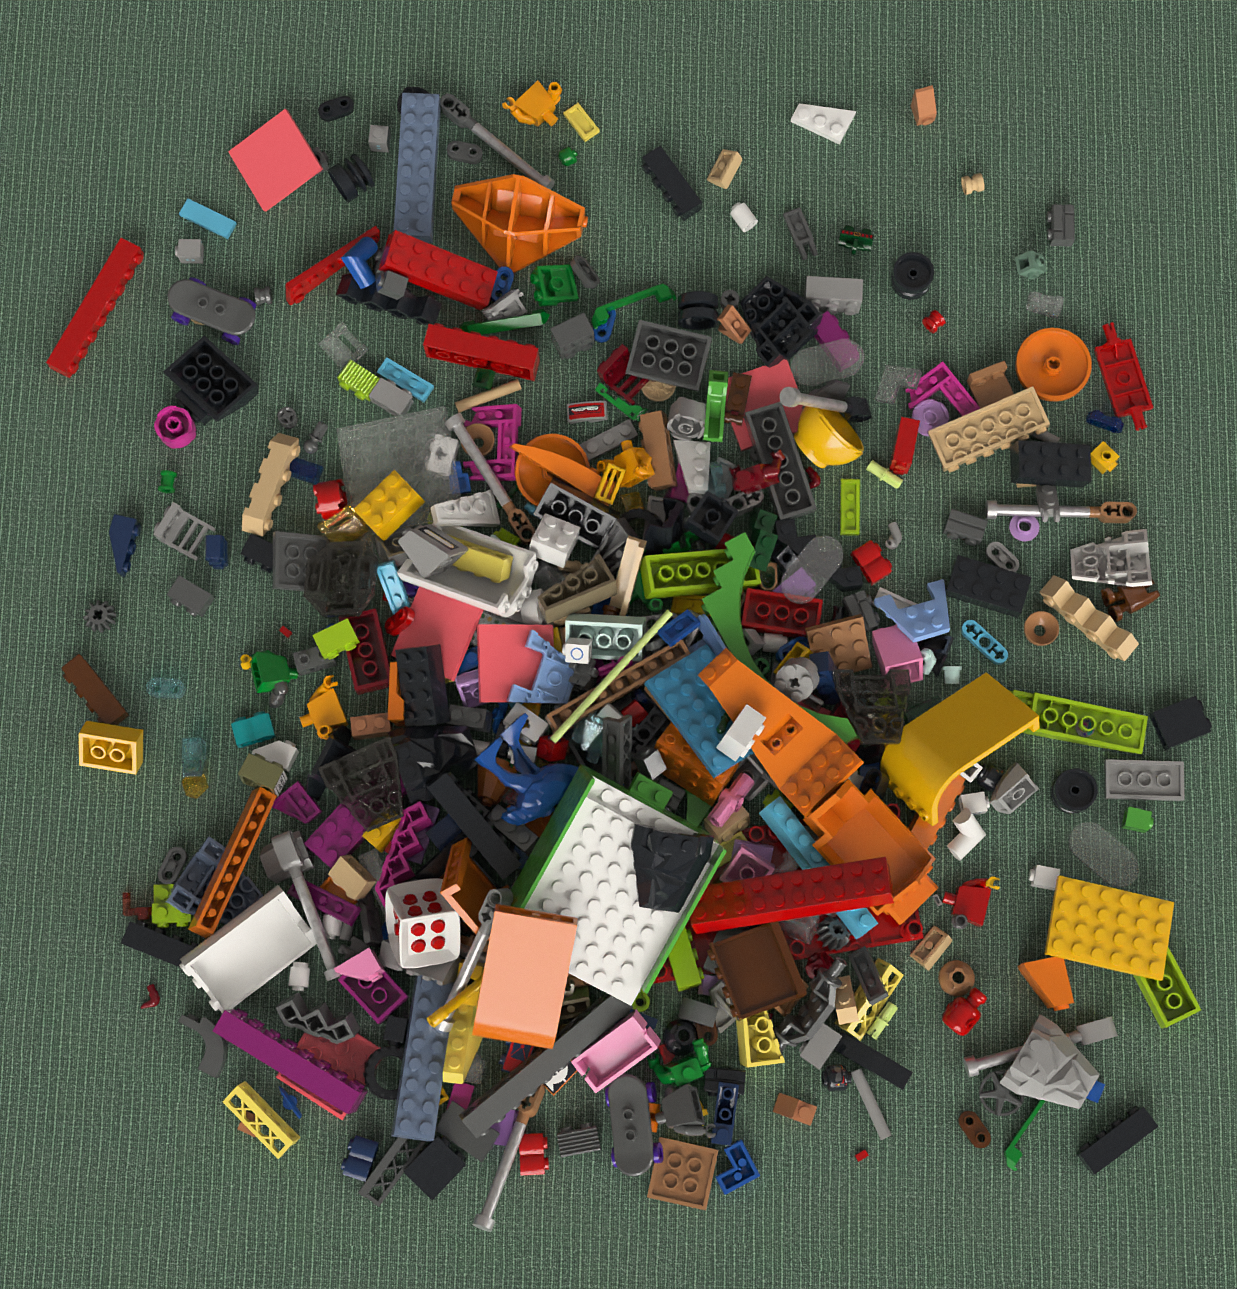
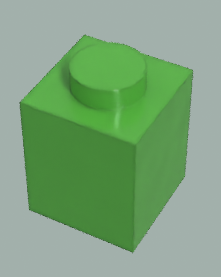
[1121,807,1154,833]

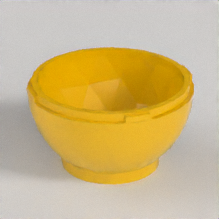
[794,406,864,468]

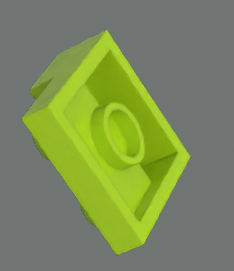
[152,884,194,928]

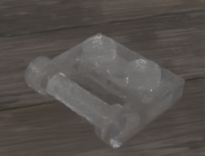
[318,322,368,370]

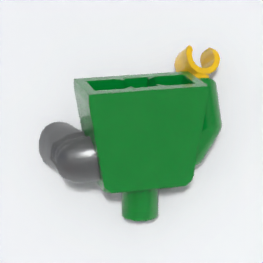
[240,650,298,708]

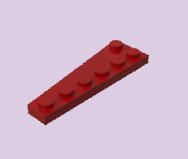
[285,226,380,306]

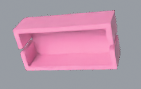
[571,1009,661,1093]

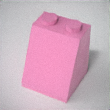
[872,624,923,689]

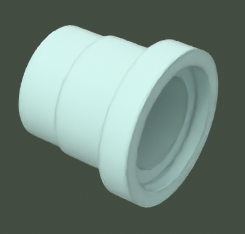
[942,666,962,684]

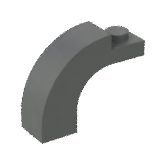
[178,1013,227,1078]

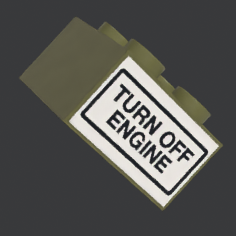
[238,753,288,798]

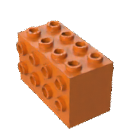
[654,722,740,807]

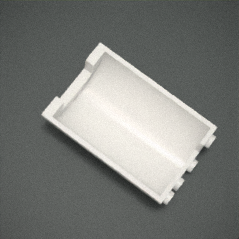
[397,522,538,617]
[179,885,317,1014]

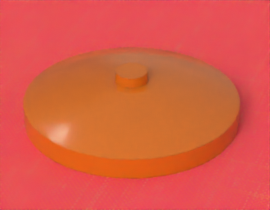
[1015,328,1092,402]
[514,434,590,506]

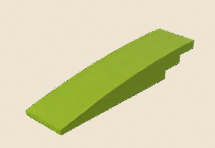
[1009,690,1148,754]

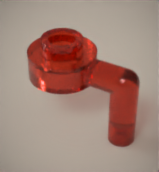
[123,893,152,920]

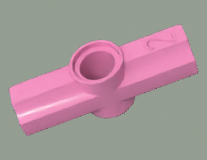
[707,773,754,828]

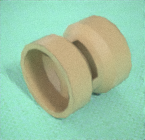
[961,173,984,195]

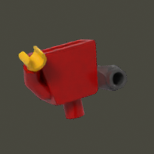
[942,877,1000,929]

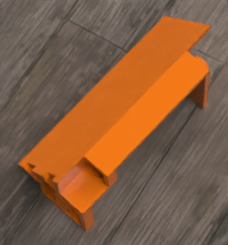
[802,779,938,925]

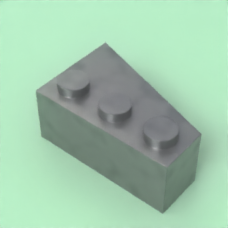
[590,518,640,575]

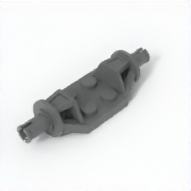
[774,957,847,1053]

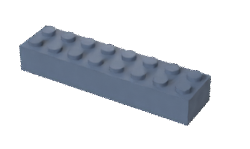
[394,93,441,243]
[391,975,455,1142]

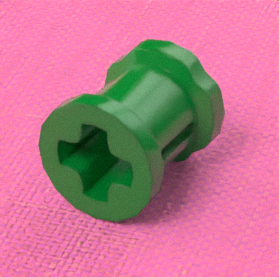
[158,470,177,493]
[754,658,769,677]

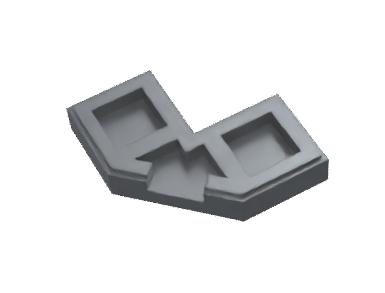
[802,379,850,409]

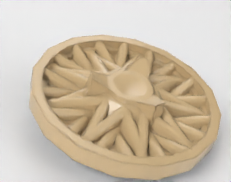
[642,380,676,402]

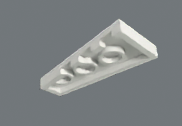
[430,489,500,527]

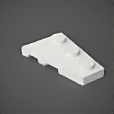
[791,103,856,145]
[673,440,711,494]

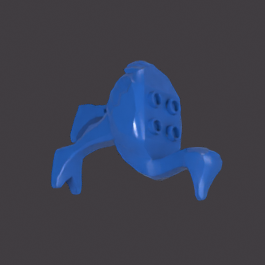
[474,713,624,826]

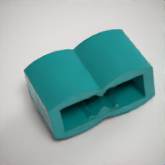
[231,711,276,748]

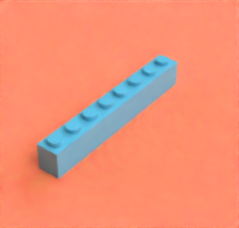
[759,797,878,940]

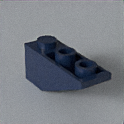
[109,514,141,577]
[710,1082,739,1146]

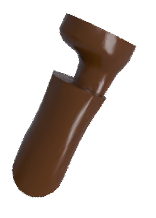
[1101,579,1160,622]

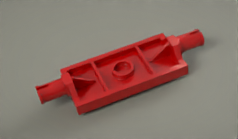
[1094,322,1153,431]

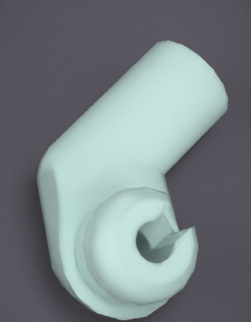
[920,648,936,675]

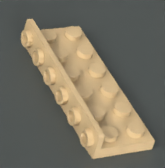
[928,386,1050,473]

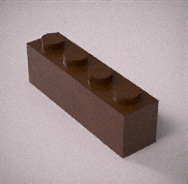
[61,654,130,725]

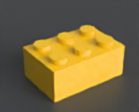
[353,470,425,541]
[79,721,143,774]

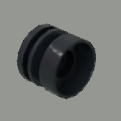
[327,153,375,203]

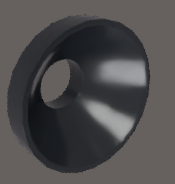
[662,1019,698,1056]

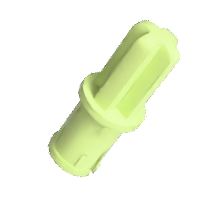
[866,460,903,489]
[866,1002,898,1040]

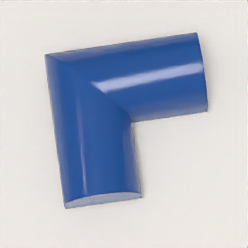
[341,237,378,289]
[715,1139,760,1195]

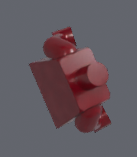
[729,448,785,494]

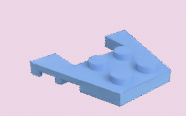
[874,579,950,643]
[507,630,574,704]

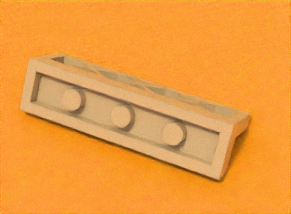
[609,536,647,616]

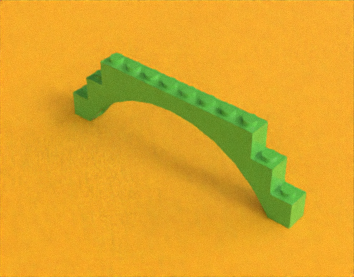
[701,532,858,744]

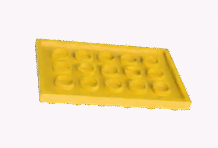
[1044,875,1174,981]

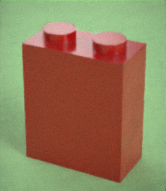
[889,417,920,475]

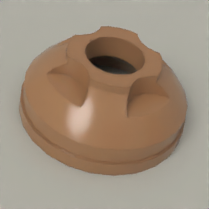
[460,423,495,456]
[1024,611,1059,646]
[938,960,975,997]

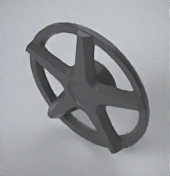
[979,1070,1024,1116]

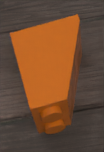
[1018,957,1074,1011]

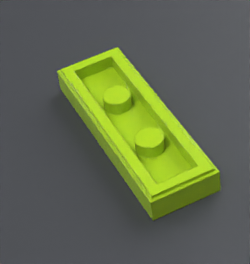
[840,479,860,536]

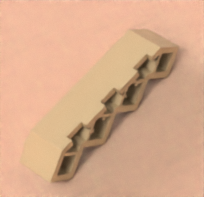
[242,433,300,537]
[1040,575,1139,661]

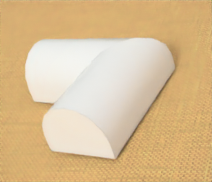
[947,807,986,861]

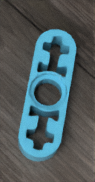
[961,620,1008,665]

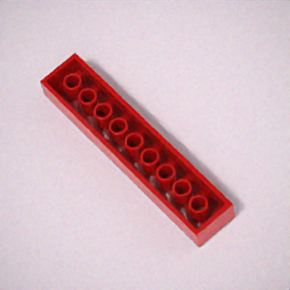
[691,856,894,934]

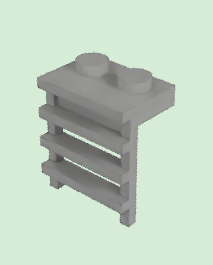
[482,289,527,333]
[153,502,216,561]

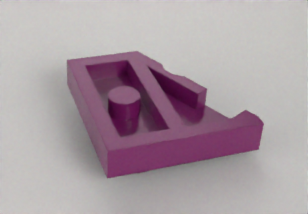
[272,781,323,824]

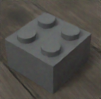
[550,313,595,360]

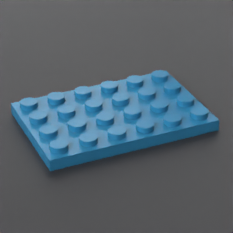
[644,644,754,778]

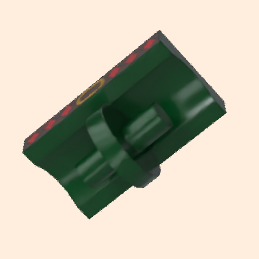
[838,225,874,255]

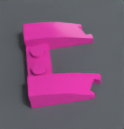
[905,361,981,417]
[463,404,522,481]

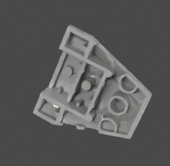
[999,1014,1100,1109]

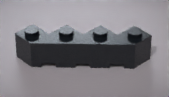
[336,274,442,325]
[774,519,863,592]

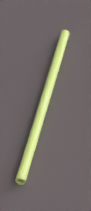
[550,610,673,743]

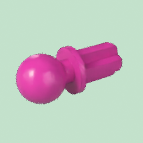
[598,655,633,678]

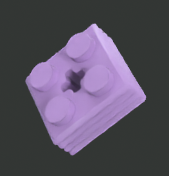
[455,669,486,708]

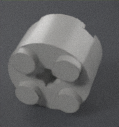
[667,397,706,441]
[774,657,819,703]

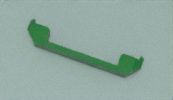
[591,284,677,329]
[459,309,550,335]
[1003,1099,1045,1171]

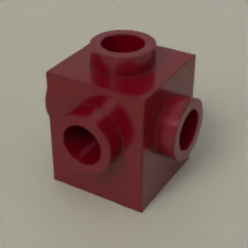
[805,950,834,979]

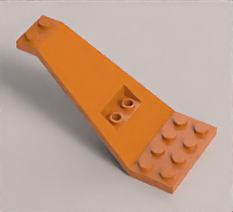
[698,648,864,818]

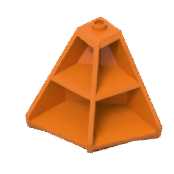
[451,174,588,273]

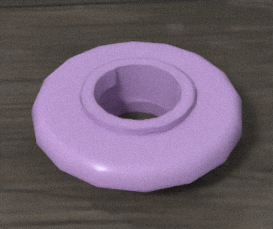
[1009,516,1039,542]

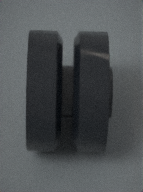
[890,252,934,300]
[678,291,718,330]
[1050,768,1098,814]

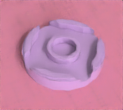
[911,399,949,436]

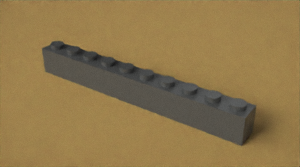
[459,993,633,1138]

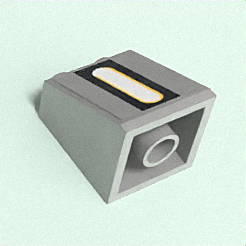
[398,524,469,578]

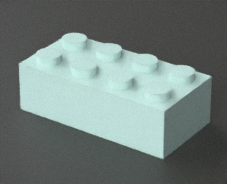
[565,613,646,661]

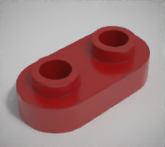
[385,606,415,636]

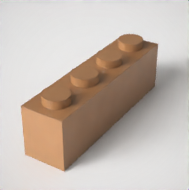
[638,410,678,491]

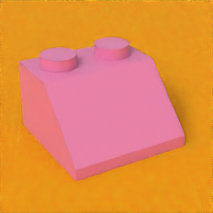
[334,948,385,982]

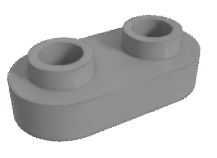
[985,542,1019,572]

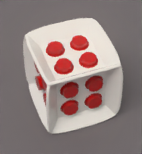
[385,878,461,968]

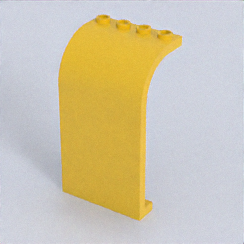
[880,672,1039,826]

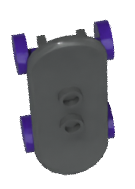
[167,277,257,345]
[605,1074,663,1176]

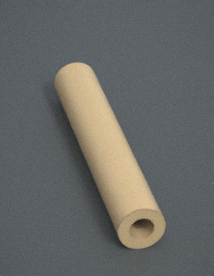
[455,379,522,413]

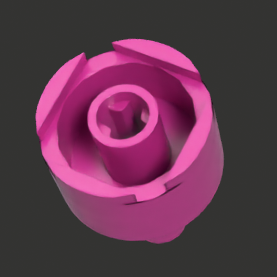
[154,406,196,449]

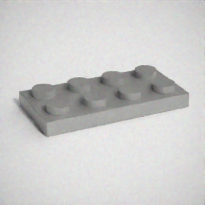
[1104,759,1185,801]

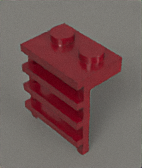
[597,344,656,405]

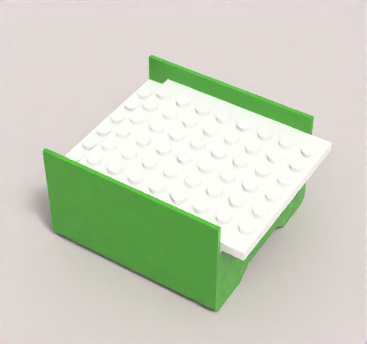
[511,764,727,1005]

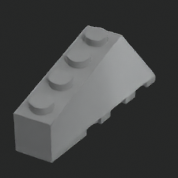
[379,939,462,986]

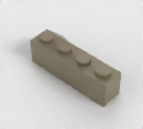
[537,553,617,624]

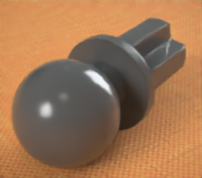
[303,421,328,454]

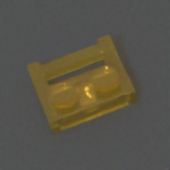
[317,504,369,550]

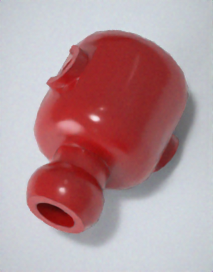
[942,987,987,1036]

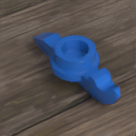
[492,703,508,734]
[279,1086,302,1119]

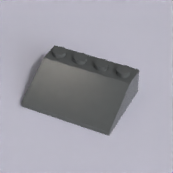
[625,320,712,391]

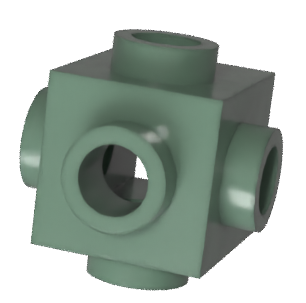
[1015,250,1046,279]

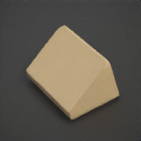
[707,149,742,189]
[910,925,952,971]

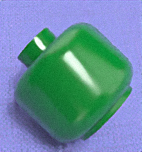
[558,147,578,166]

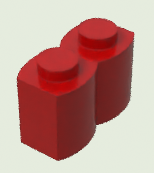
[850,540,892,586]
[519,1133,549,1176]

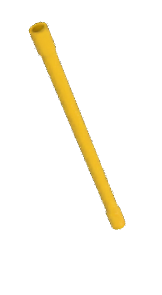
[427,975,483,1027]

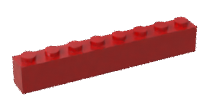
[46,238,144,378]

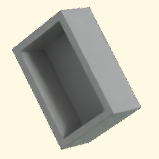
[804,276,863,315]

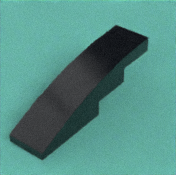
[834,1031,913,1090]

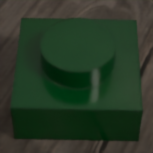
[472,368,496,390]

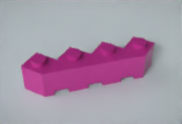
[375,801,433,907]

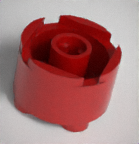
[313,478,349,520]

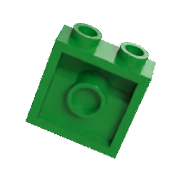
[530,264,579,306]

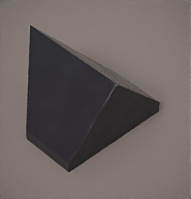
[918,635,954,678]

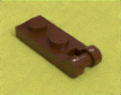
[724,372,752,426]

